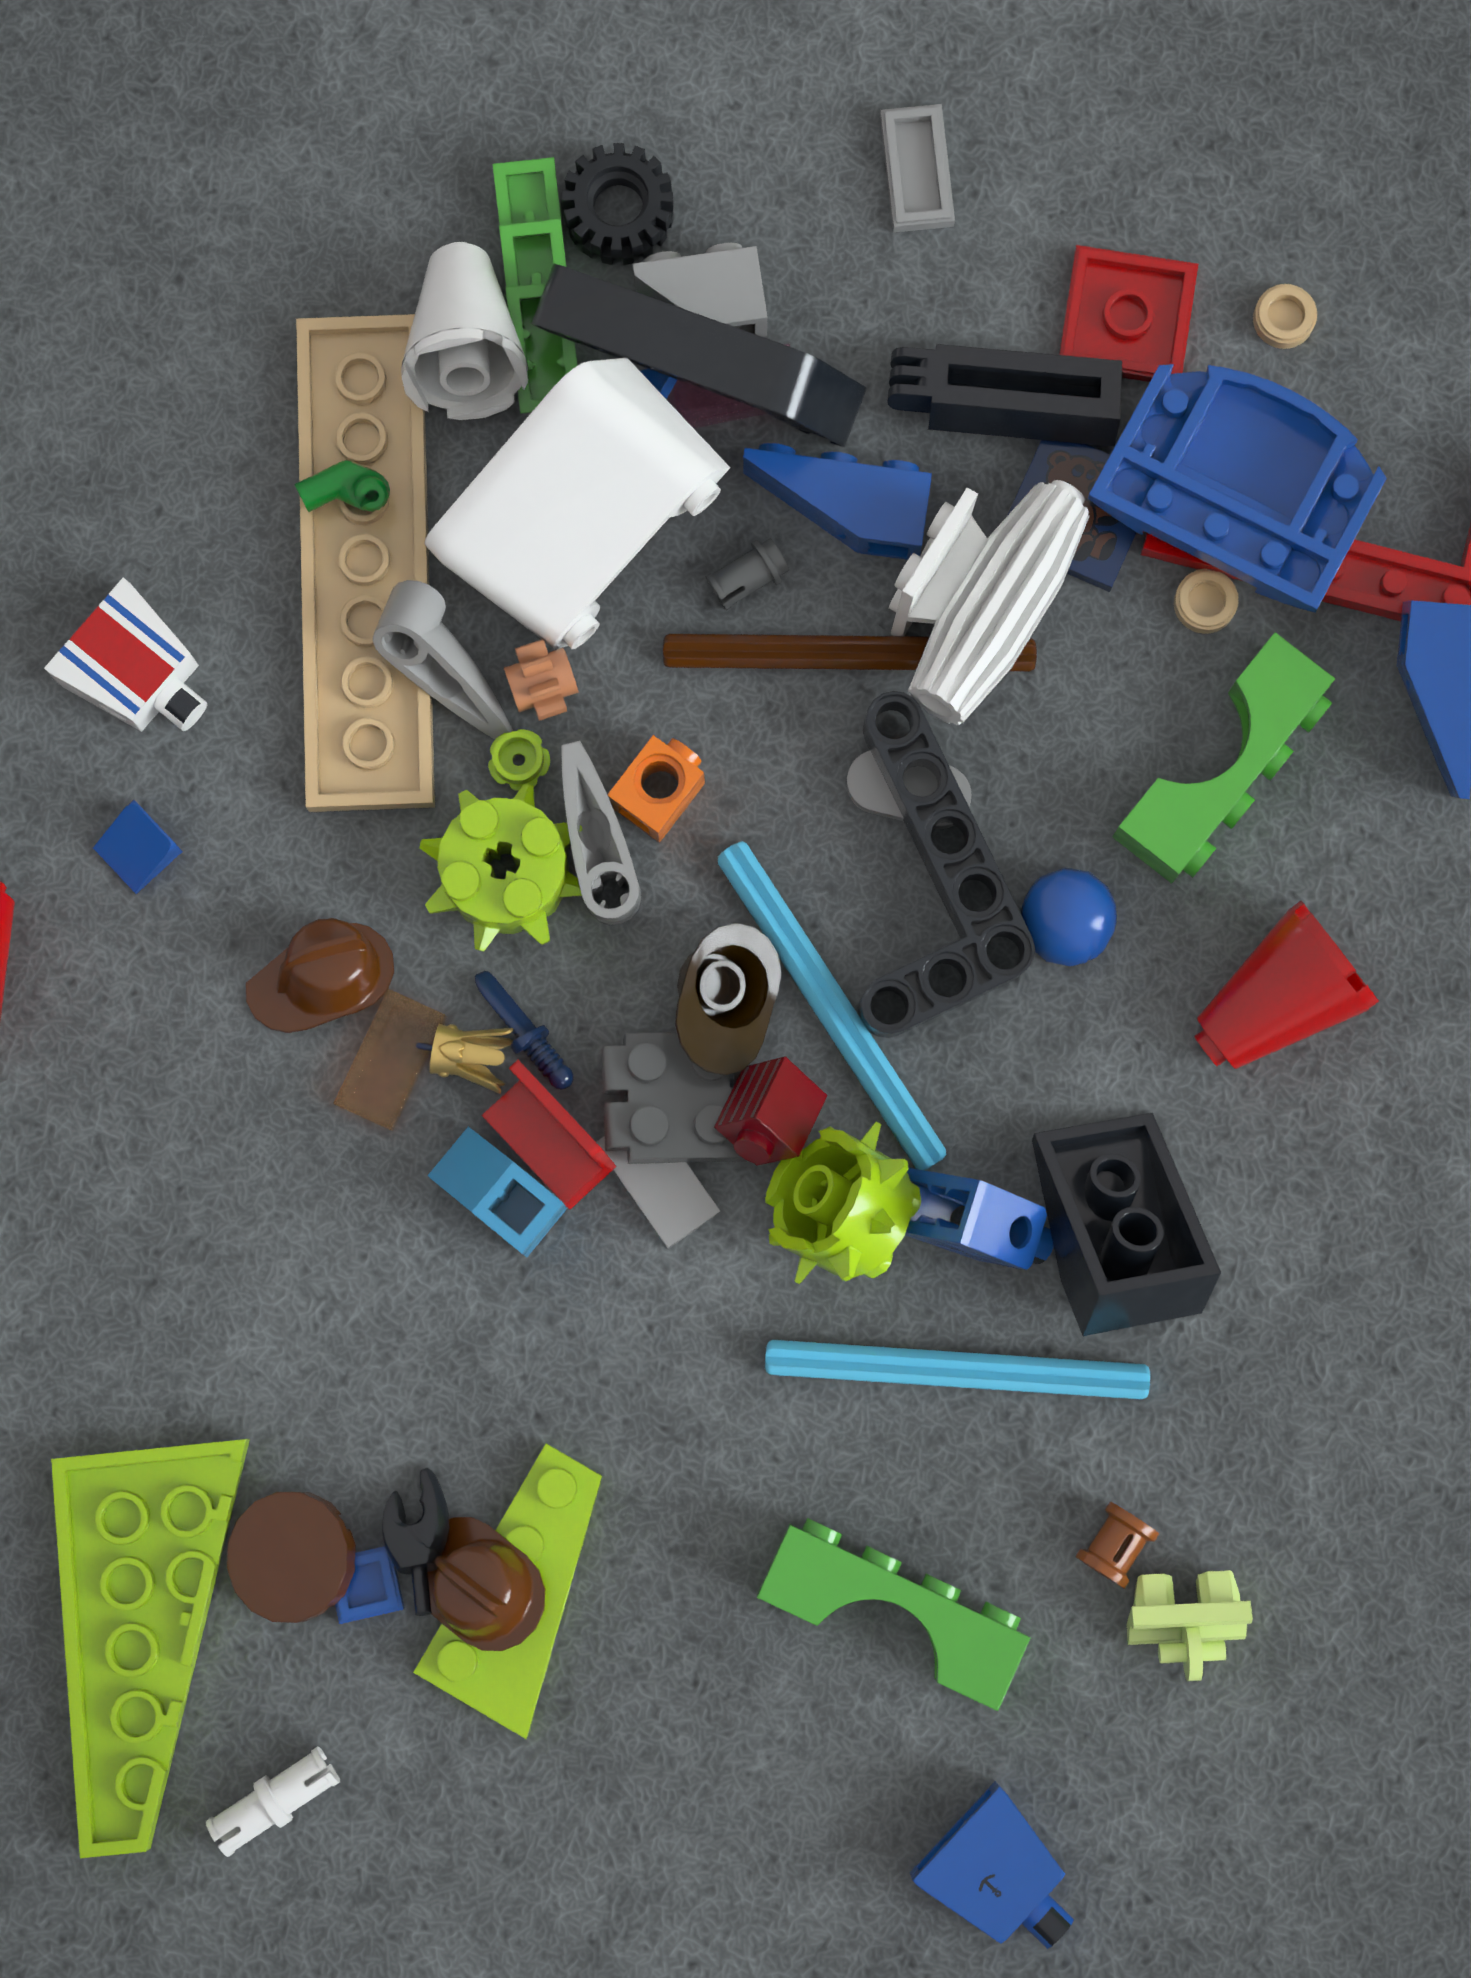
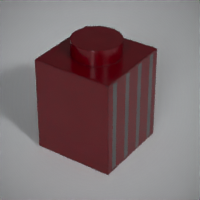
[714,1056,828,1166]

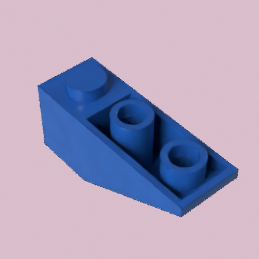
[743,443,932,560]
[1396,600,1471,799]

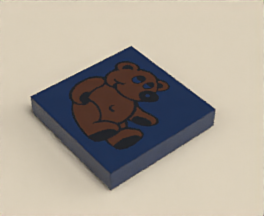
[1007,440,1137,592]

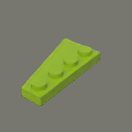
[413,1443,603,1739]

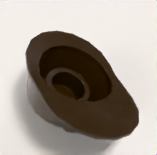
[675,923,782,1075]

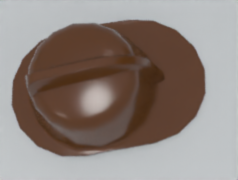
[246,918,394,1033]
[428,1517,546,1651]

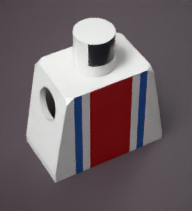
[44,578,207,732]

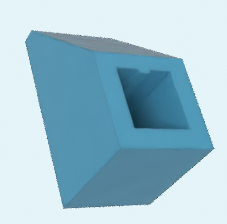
[428,1126,568,1258]

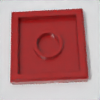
[1059,245,1199,382]

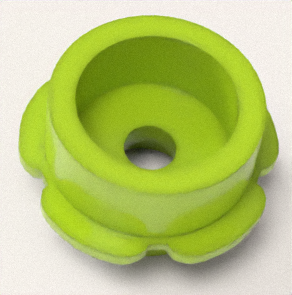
[488,729,550,791]

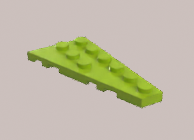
[51,1439,250,1858]

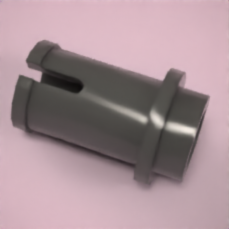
[705,538,789,611]

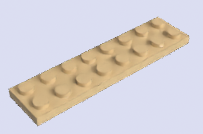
[296,314,435,812]

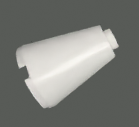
[401,242,528,420]

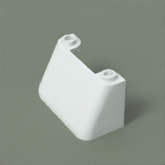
[425,358,730,649]

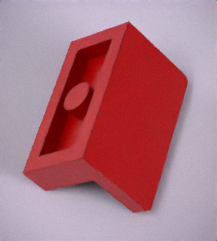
[482,1060,617,1210]

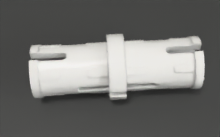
[206,1746,340,1857]

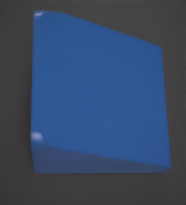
[93,800,183,894]

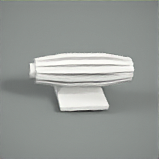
[889,480,1089,725]

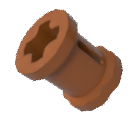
[1075,1502,1160,1589]

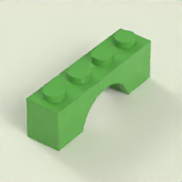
[1113,632,1335,884]
[757,1518,1031,1711]

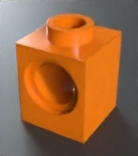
[607,735,705,843]

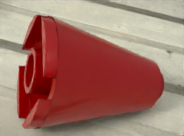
[1194,900,1379,1069]

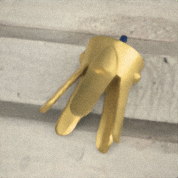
[416,1024,513,1094]

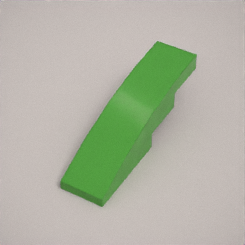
[492,157,578,414]

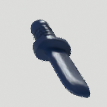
[475,971,574,1090]

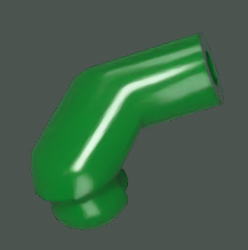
[294,460,390,513]

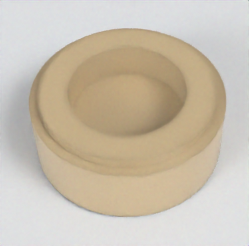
[1253,284,1317,349]
[1174,569,1238,634]

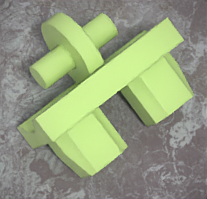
[1127,1570,1253,1681]

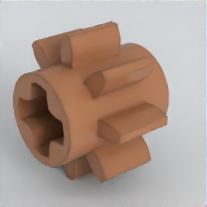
[504,639,579,721]

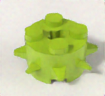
[419,783,583,952]
[765,1122,921,1284]

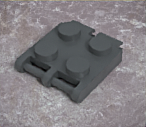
[601,1032,747,1164]

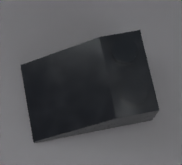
[1032,1112,1221,1336]

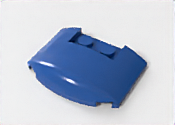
[1088,364,1387,613]

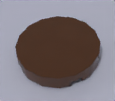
[227,1492,356,1623]

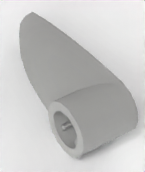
[373,580,513,739]
[561,741,642,925]

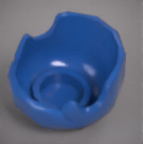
[1021,867,1117,966]

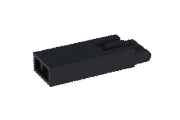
[887,344,1122,447]

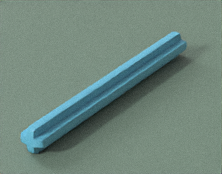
[718,841,946,1170]
[765,1340,1150,1399]

